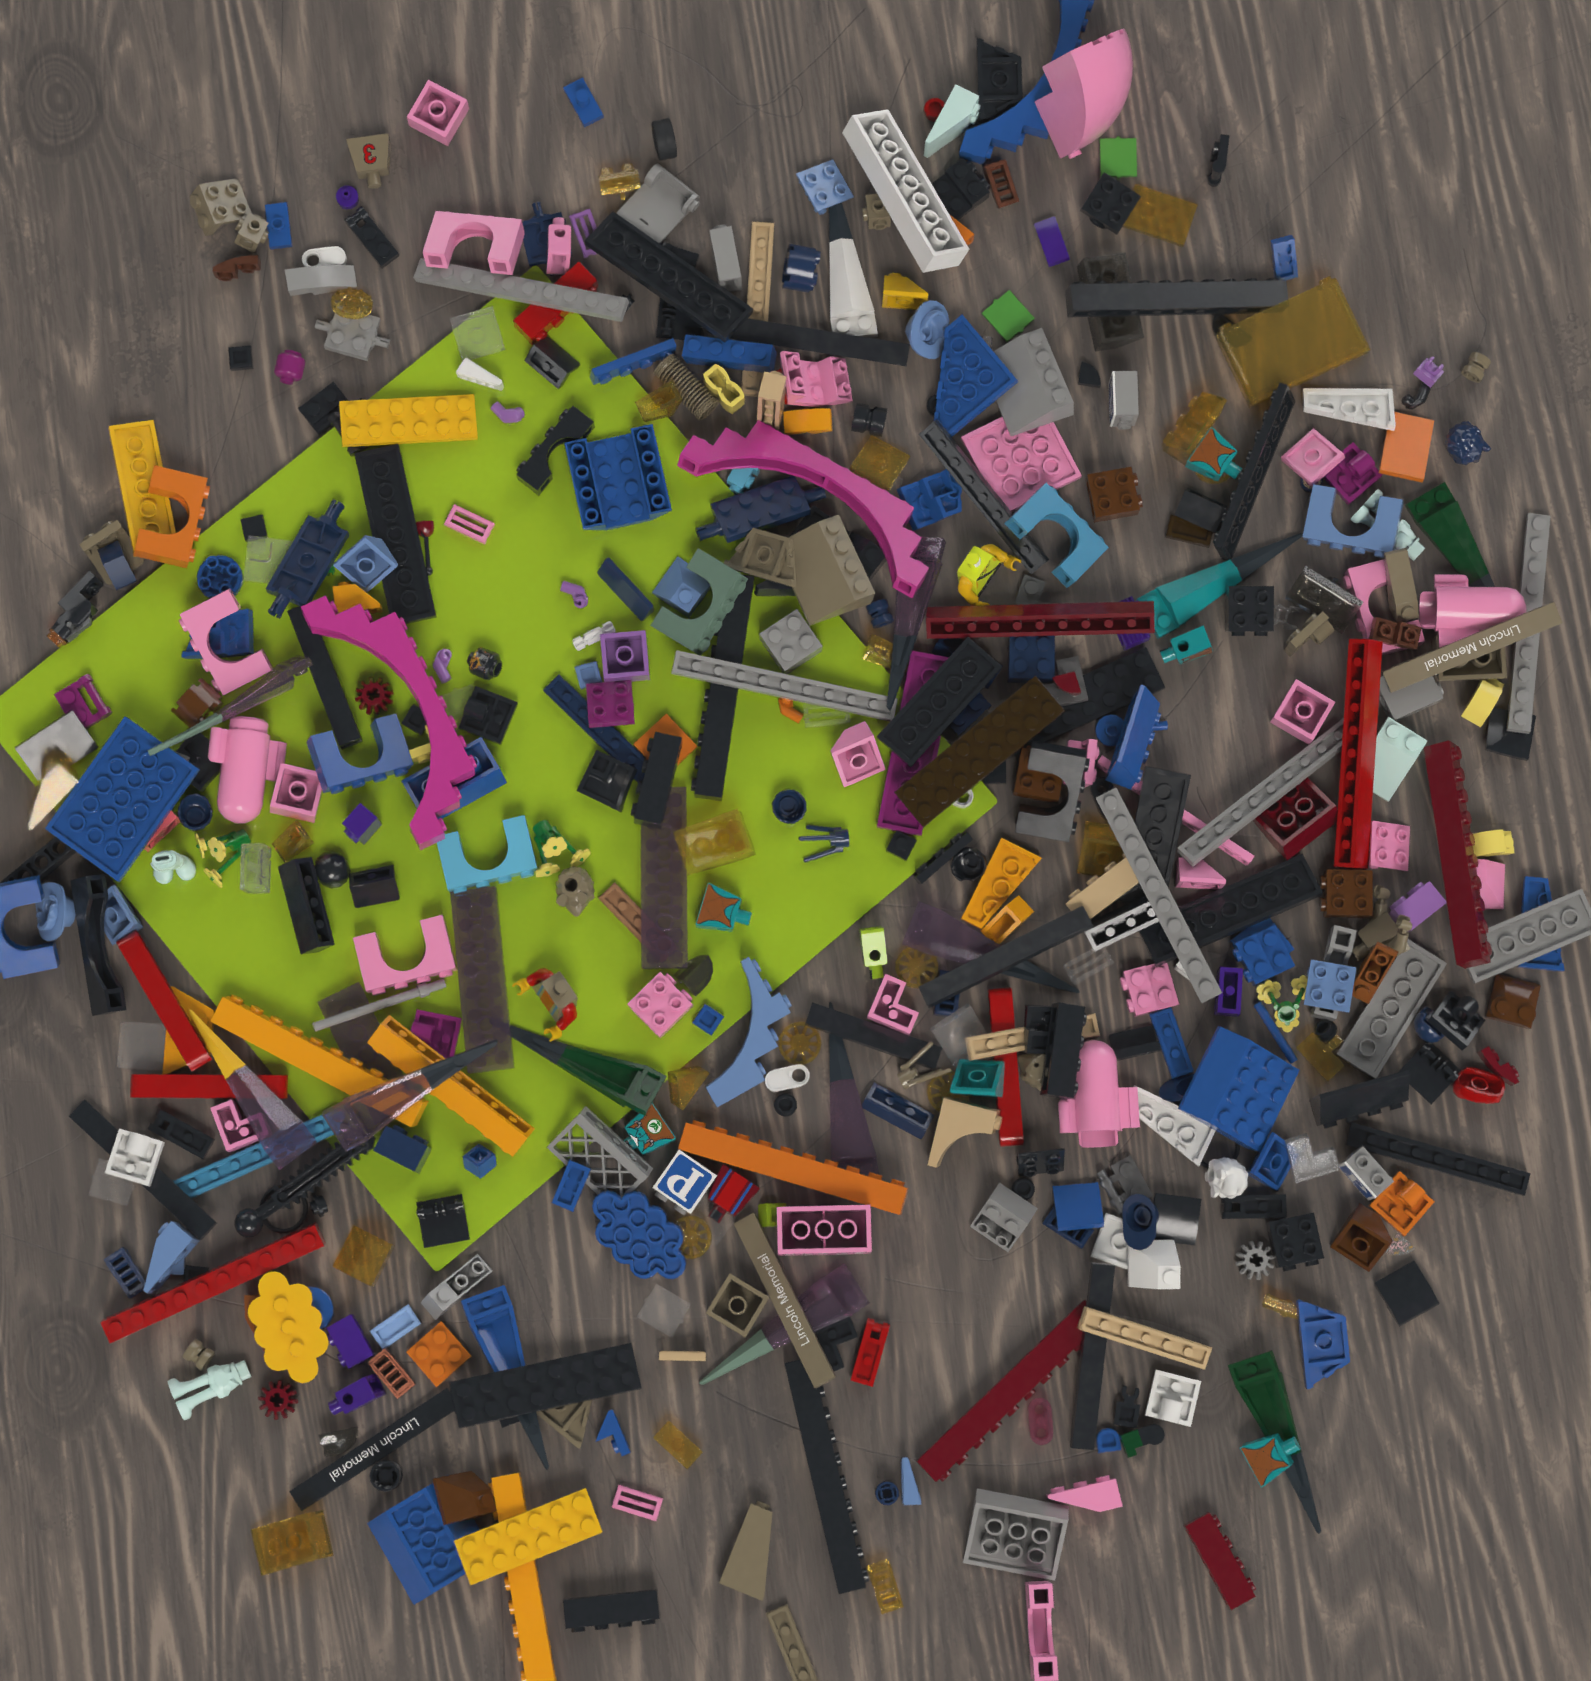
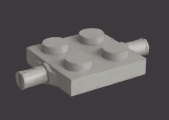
[315,306,390,361]

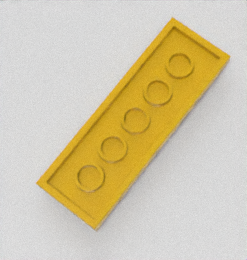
[339,394,478,447]
[108,420,176,557]
[454,1488,602,1586]

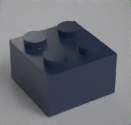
[1007,636,1055,684]
[373,1124,432,1174]

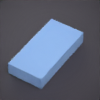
[370,1304,422,1350]

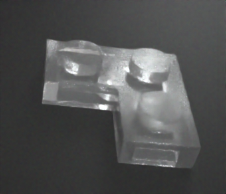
[1285,1133,1340,1183]

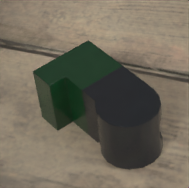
[1119,1424,1165,1458]

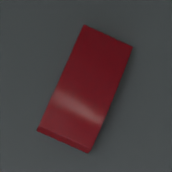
[1477,1046,1519,1086]

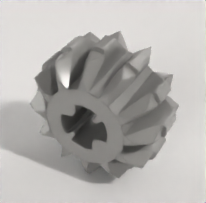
[1235,1241,1275,1280]

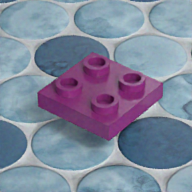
[1323,442,1383,505]
[586,680,635,728]
[411,1009,462,1059]

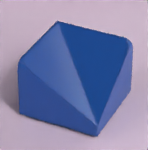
[462,1144,497,1179]

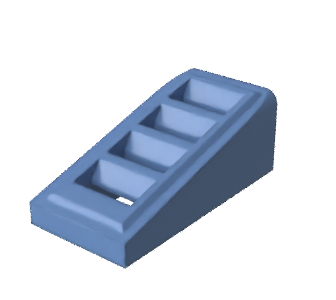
[901,1457,922,1505]

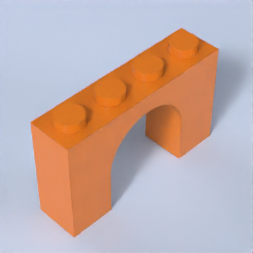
[133,465,210,568]

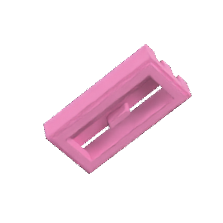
[444,504,495,545]
[611,1485,663,1521]

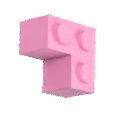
[867,974,919,1036]
[210,1099,274,1153]

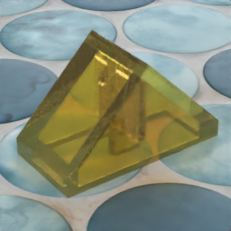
[635,380,683,422]
[272,820,314,863]
[668,1066,709,1110]

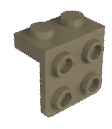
[189,179,252,236]
[79,520,145,585]

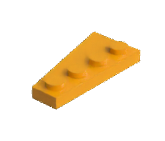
[961,838,1042,929]

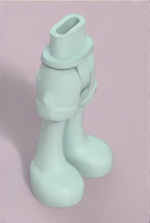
[1351,489,1425,561]
[150,850,196,884]
[167,1360,252,1420]

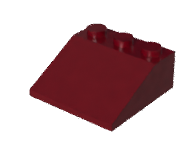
[1252,777,1338,860]

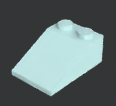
[924,84,981,158]
[1373,717,1427,802]

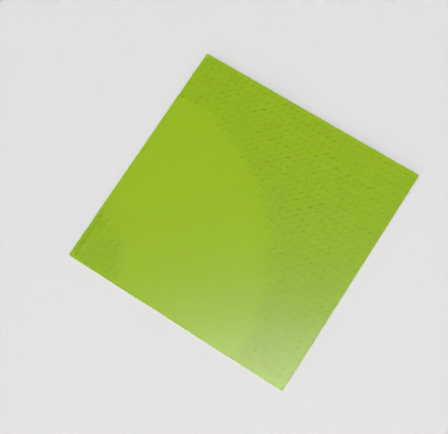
[0,266,997,1271]

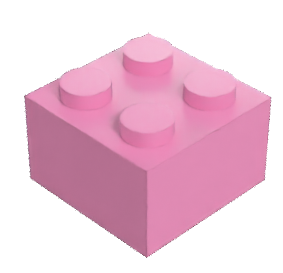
[407,80,469,146]
[1270,679,1335,745]
[270,763,322,823]

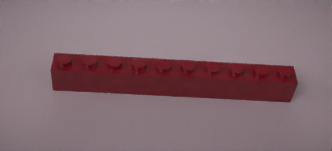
[926,601,1155,639]
[1424,740,1492,969]
[916,1300,1086,1482]

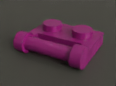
[54,674,112,729]

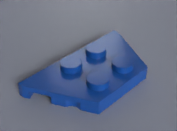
[1296,1300,1350,1389]

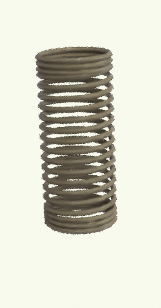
[654,354,719,421]

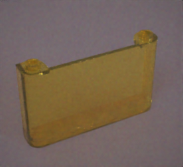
[1215,276,1371,408]

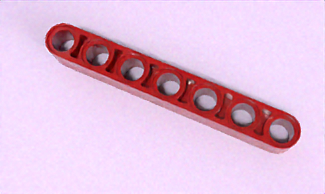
[116,930,212,1072]
[988,987,1024,1147]
[130,1074,288,1099]

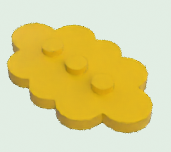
[247,1271,329,1383]

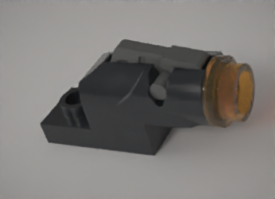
[46,571,104,648]

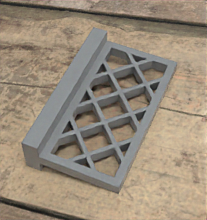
[547,1106,653,1197]

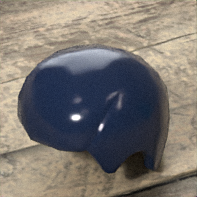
[772,789,807,824]
[178,793,213,831]
[1414,1007,1444,1043]

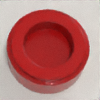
[924,98,945,122]

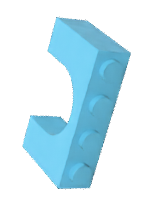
[437,815,538,895]

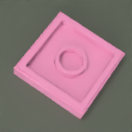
[1281,428,1345,487]

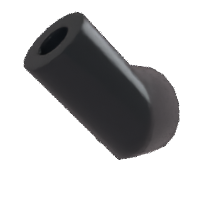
[1401,383,1432,410]

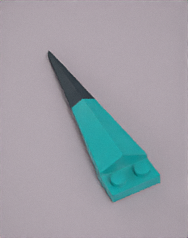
[1135,533,1303,639]

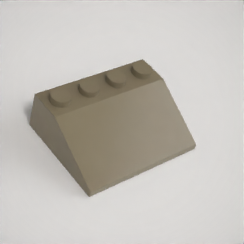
[788,515,875,626]

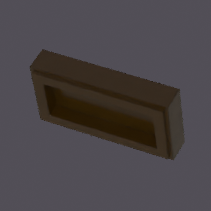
[1165,515,1213,548]

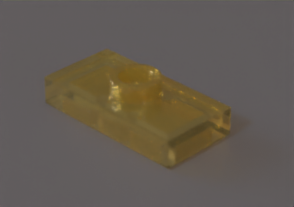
[653,1420,703,1469]

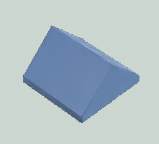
[333,535,398,593]
[104,885,143,946]

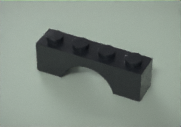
[516,406,595,496]

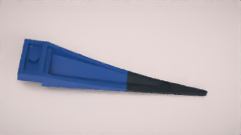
[461,1285,549,1471]

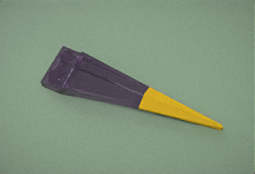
[189,1010,317,1170]

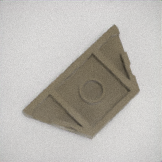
[723,528,796,588]
[536,1400,592,1449]

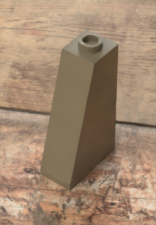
[719,1501,773,1601]

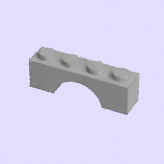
[1310,925,1357,1021]

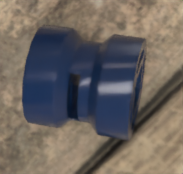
[866,599,894,629]
[875,1481,899,1505]

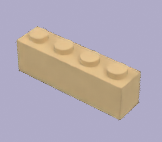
[757,371,787,431]
[1066,854,1139,920]

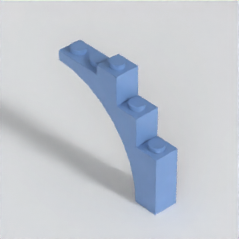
[705,957,792,1107]

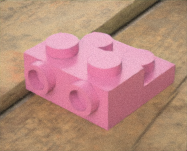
[1120,963,1179,1017]

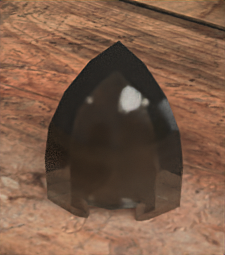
[673,955,713,996]
[319,1427,358,1457]

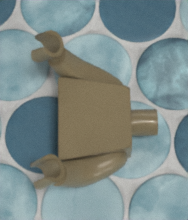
[1352,885,1412,961]

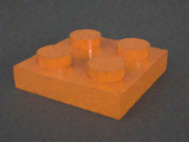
[406,1321,472,1387]

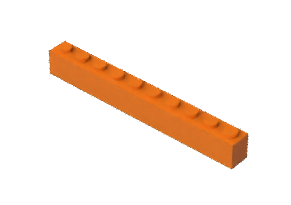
[678,1120,909,1215]

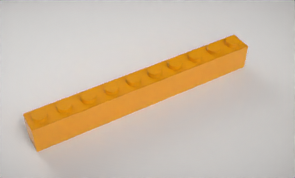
[210,994,429,1127]
[488,1472,557,1681]

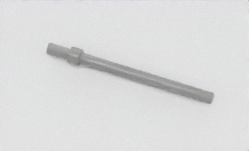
[312,979,446,1032]

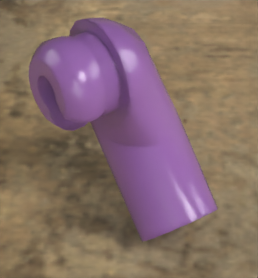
[490,401,525,423]
[560,581,588,609]
[433,648,452,684]

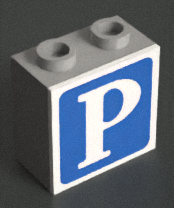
[1108,371,1139,430]
[1337,1146,1394,1200]
[653,1150,717,1216]

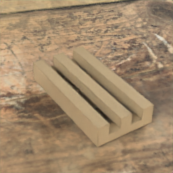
[659,1351,706,1361]

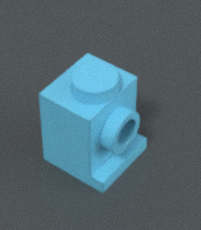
[727,468,759,495]

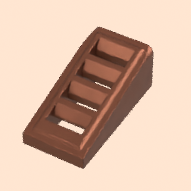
[982,159,1019,209]
[367,1348,416,1399]

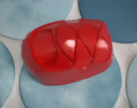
[1453,1067,1505,1104]

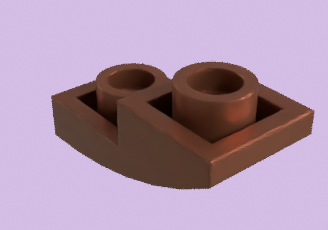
[212,255,261,281]
[1369,617,1422,650]

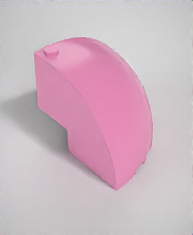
[1035,28,1133,159]

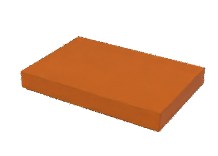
[1379,412,1434,483]

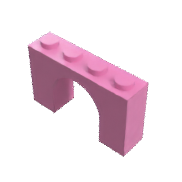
[423,211,525,275]
[1343,559,1425,655]
[179,588,273,695]
[353,915,457,996]
[1025,1581,1058,1681]

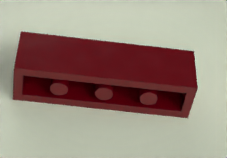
[1183,1512,1256,1610]

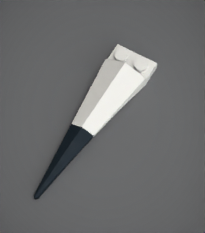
[829,203,878,338]

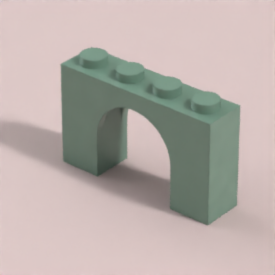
[650,548,748,656]

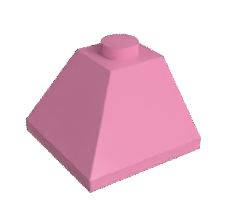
[830,721,886,788]
[1175,857,1226,890]
[1476,859,1505,910]

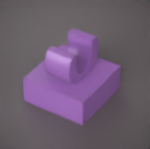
[1413,356,1444,388]

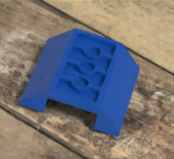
[564,424,672,530]
[367,1474,480,1605]

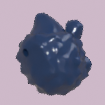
[1444,421,1491,465]

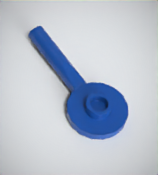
[1095,715,1168,747]

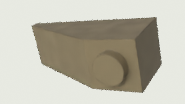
[1384,548,1419,623]

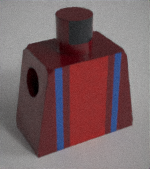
[707,1164,760,1223]

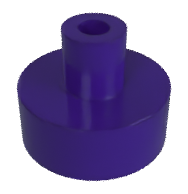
[336,186,359,210]

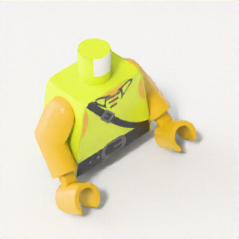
[957,544,1021,606]

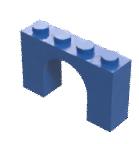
[306,714,413,794]
[0,875,60,979]

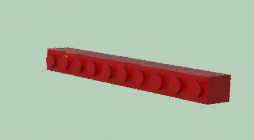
[1334,639,1383,869]
[100,1222,326,1343]

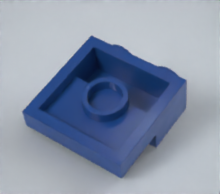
[1232,925,1295,986]

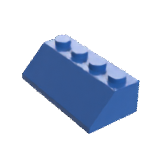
[1105,685,1161,790]
[402,737,507,819]

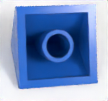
[1248,1132,1299,1191]

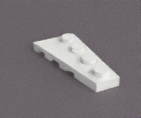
[1302,388,1396,431]
[1134,1085,1215,1167]

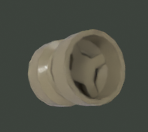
[1461,352,1491,383]
[183,1339,215,1371]

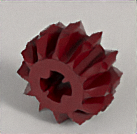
[355,677,394,716]
[258,1380,299,1420]

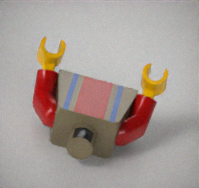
[512,968,578,1042]

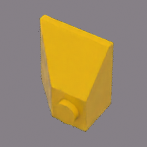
[882,273,928,310]

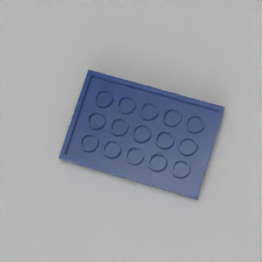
[45,716,200,882]

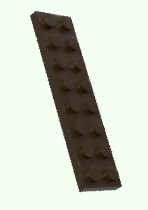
[894,676,1065,828]

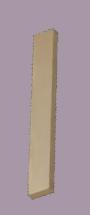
[741,222,774,397]

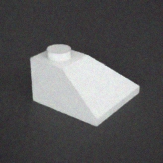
[1128,1240,1180,1289]

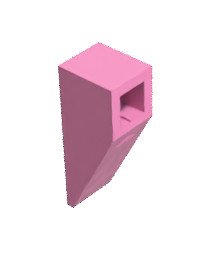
[1046,1475,1123,1512]

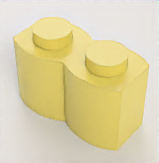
[703,364,745,414]

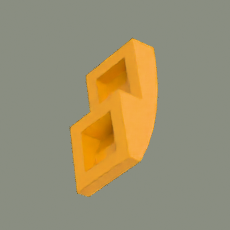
[783,408,832,435]

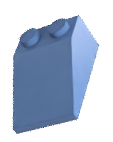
[144,1221,200,1295]

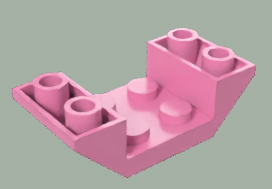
[780,351,853,408]

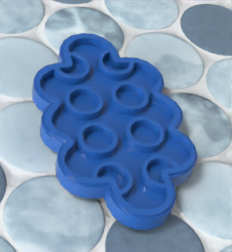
[592,1190,687,1279]

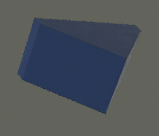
[98,541,137,590]

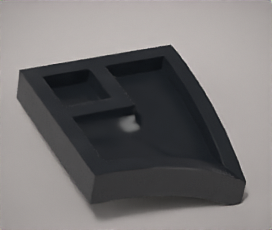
[1485,708,1536,761]
[176,733,221,792]
[577,750,638,812]

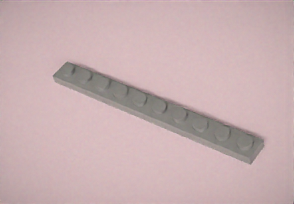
[413,258,629,322]
[1506,513,1551,734]
[671,650,898,721]
[1177,718,1344,867]
[1096,788,1222,1003]

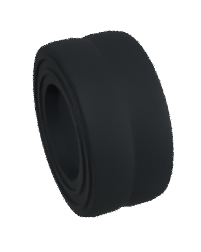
[651,118,677,161]

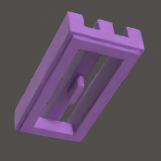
[569,209,597,258]

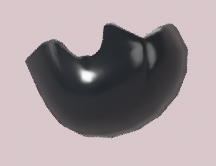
[950,847,987,882]
[314,851,350,889]

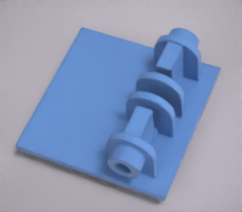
[796,160,854,215]
[1304,959,1357,1013]

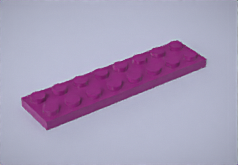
[877,651,948,836]

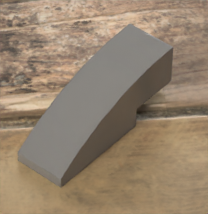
[285,265,357,296]

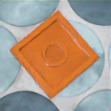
[633,714,698,766]

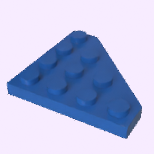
[934,315,1018,437]

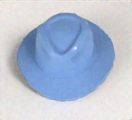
[905,300,949,359]
[35,882,76,941]

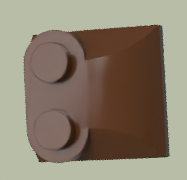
[1485,974,1541,1029]

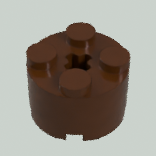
[171,678,224,728]

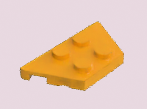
[162,986,215,1074]

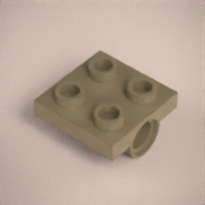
[1284,611,1334,657]

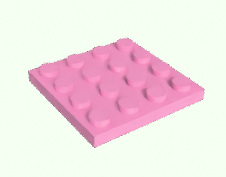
[961,417,1082,512]

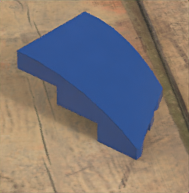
[896,469,962,531]
[182,609,254,659]

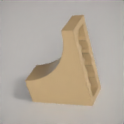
[928,1097,1002,1168]

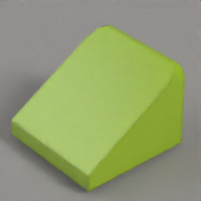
[758,1203,786,1227]

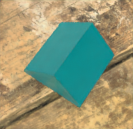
[950,1059,1005,1097]

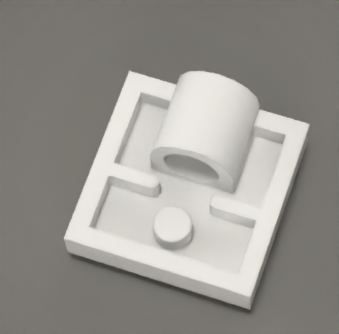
[105,1129,165,1187]
[1145,1370,1201,1427]

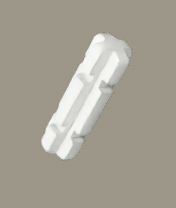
[572,621,616,651]

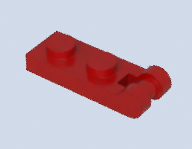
[850,1318,890,1387]

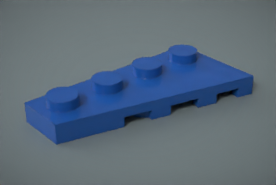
[1517,876,1565,972]

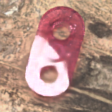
[1028,1398,1053,1445]

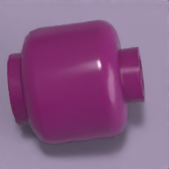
[274,350,305,385]

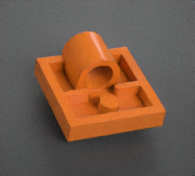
[1369,1171,1435,1237]

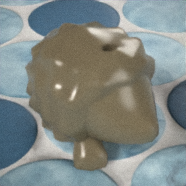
[556,866,595,917]
[1017,1053,1045,1091]

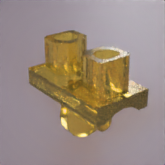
[598,163,641,200]

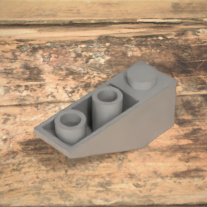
[421,1254,492,1320]

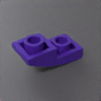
[1034,216,1070,267]

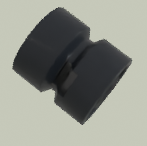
[851,402,888,437]
[370,1460,403,1492]

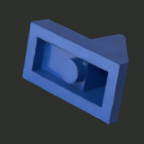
[595,1409,631,1456]

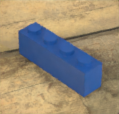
[682,335,777,373]

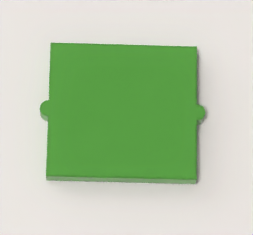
[1100,136,1137,179]
[982,290,1035,342]

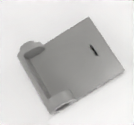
[616,163,700,244]

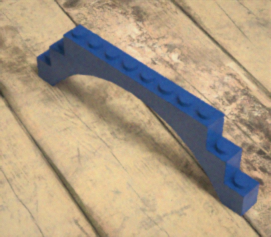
[959,0,1094,165]

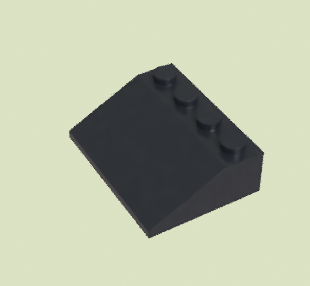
[1309,1070,1410,1129]

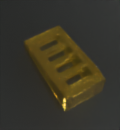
[862,634,908,674]
[866,1559,904,1614]

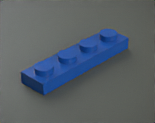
[590,338,677,385]

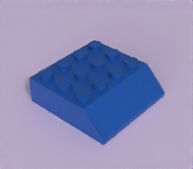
[1178,1026,1300,1152]

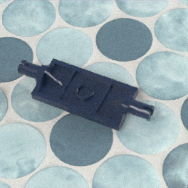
[695,476,826,543]
[266,500,349,618]

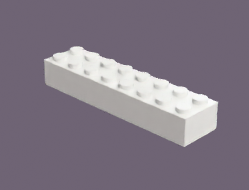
[842,109,969,273]

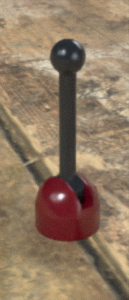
[416,521,434,576]

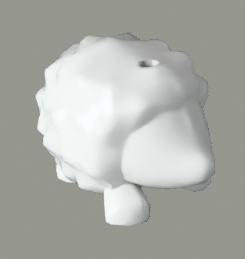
[1205,1157,1248,1199]

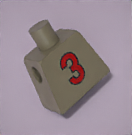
[346,133,391,189]

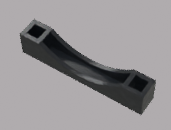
[70,874,127,1016]

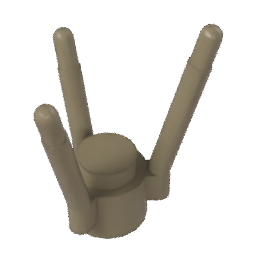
[897,1042,951,1090]

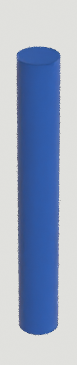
[1254,1001,1298,1064]

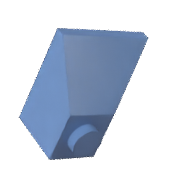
[652,556,711,618]

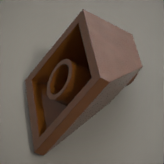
[1330,1203,1393,1272]
[432,1471,497,1525]

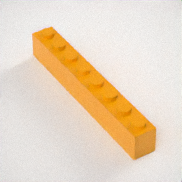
[367,1015,535,1157]

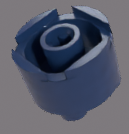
[782,244,821,293]

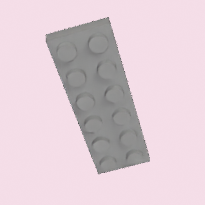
[1467,889,1591,984]
[1336,939,1447,1079]

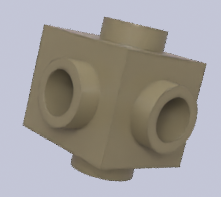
[862,194,891,230]
[234,212,269,253]

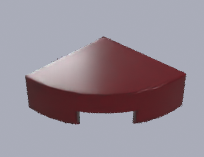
[1053,671,1081,695]

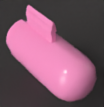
[1419,574,1527,648]
[208,716,287,823]
[1058,1040,1140,1148]

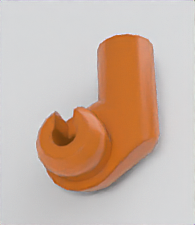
[778,697,804,724]

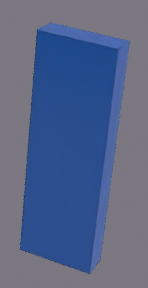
[1149,1007,1194,1079]

